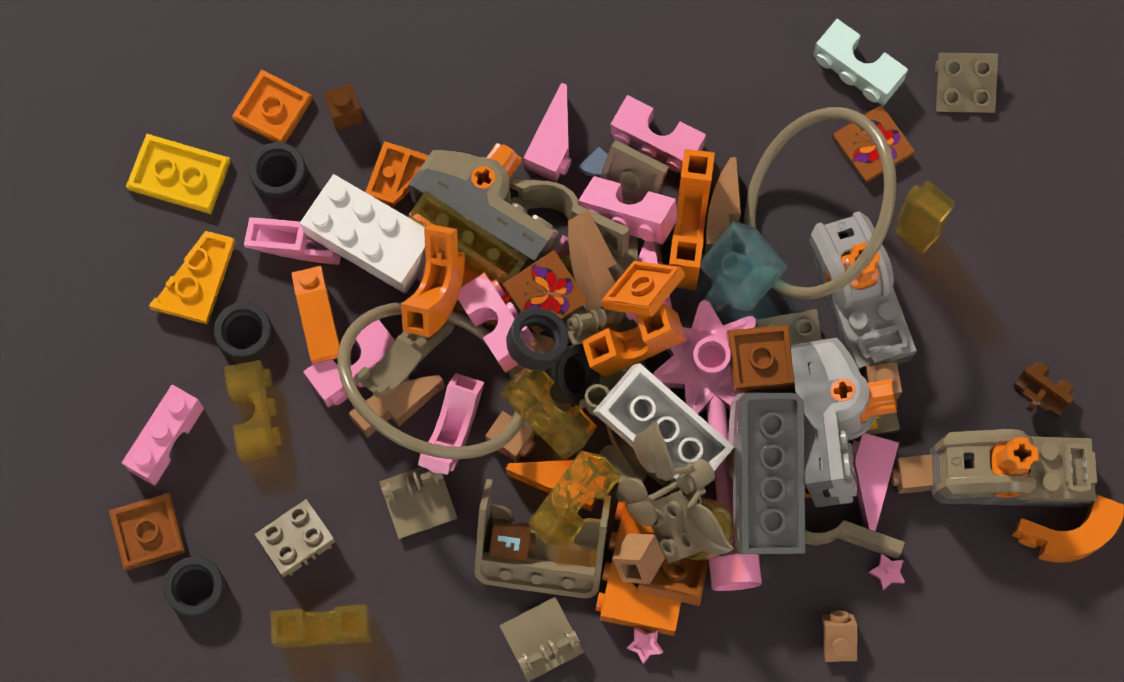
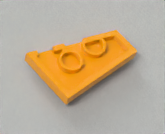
[149,231,236,325]

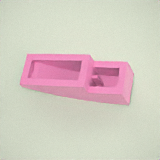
[244,217,341,265]

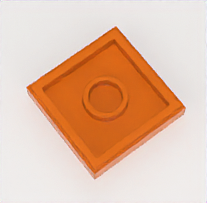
[231,69,313,143]
[601,261,685,317]

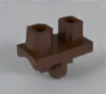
[1013,361,1074,419]

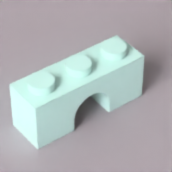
[813,19,908,106]

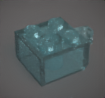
[700,221,788,312]

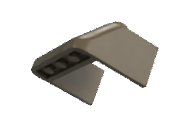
[474,479,611,598]

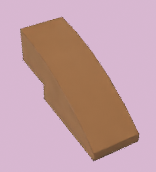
[705,157,741,253]
[568,210,617,311]
[349,375,445,438]

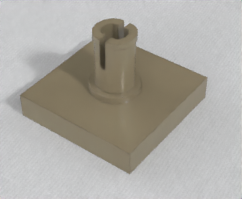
[600,140,669,205]

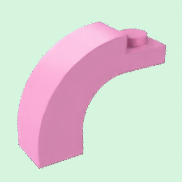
[418,373,484,475]

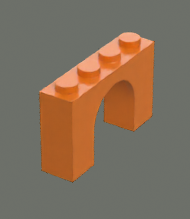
[669,149,715,290]
[595,500,681,636]

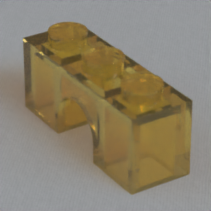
[224,360,282,462]
[500,368,597,460]
[528,451,621,547]
[270,605,371,648]

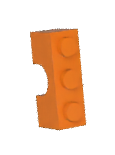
[582,303,686,377]

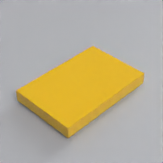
[126,134,231,214]

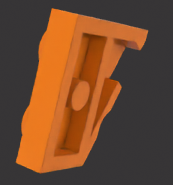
[365,141,429,207]

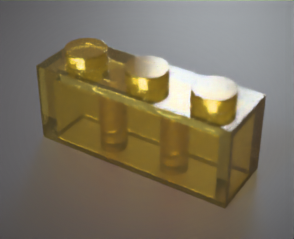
[895,180,956,255]

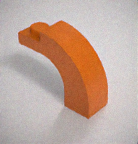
[401,224,465,337]
[1012,495,1124,563]

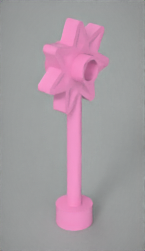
[653,300,762,591]

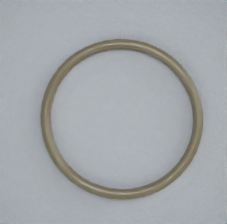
[744,107,897,299]
[337,302,528,459]

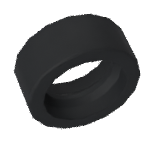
[249,142,308,202]
[214,302,274,363]
[506,308,569,371]
[542,345,600,404]
[163,556,227,619]

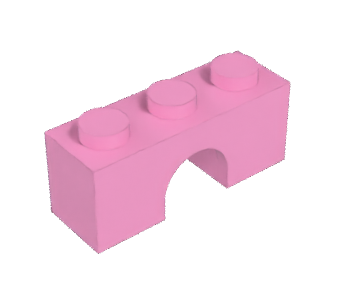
[610,95,706,173]
[578,176,678,245]
[457,273,535,373]
[303,320,395,407]
[122,385,204,486]

